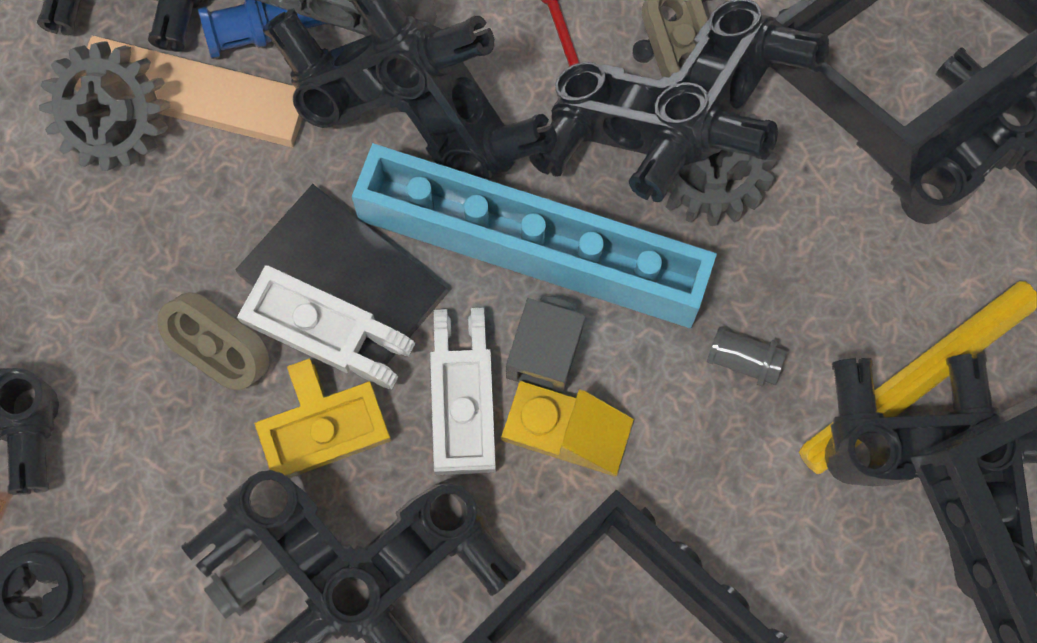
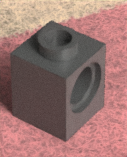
[506,296,585,394]

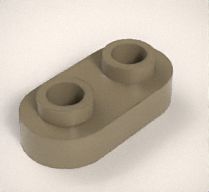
[642,0,708,78]
[157,292,269,390]

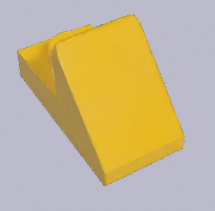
[501,381,634,477]

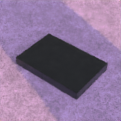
[235,184,447,365]

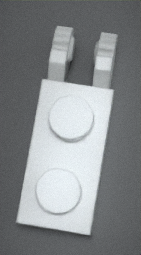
[237,265,415,389]
[430,308,496,475]

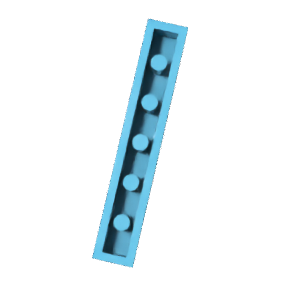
[352,143,717,329]

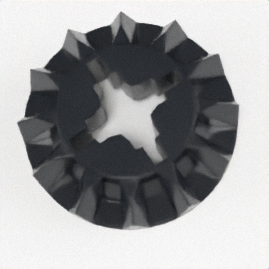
[0,542,86,643]

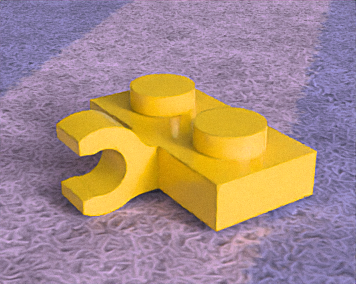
[254,358,392,483]

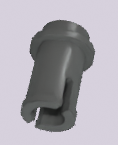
[707,327,788,387]
[204,543,288,619]

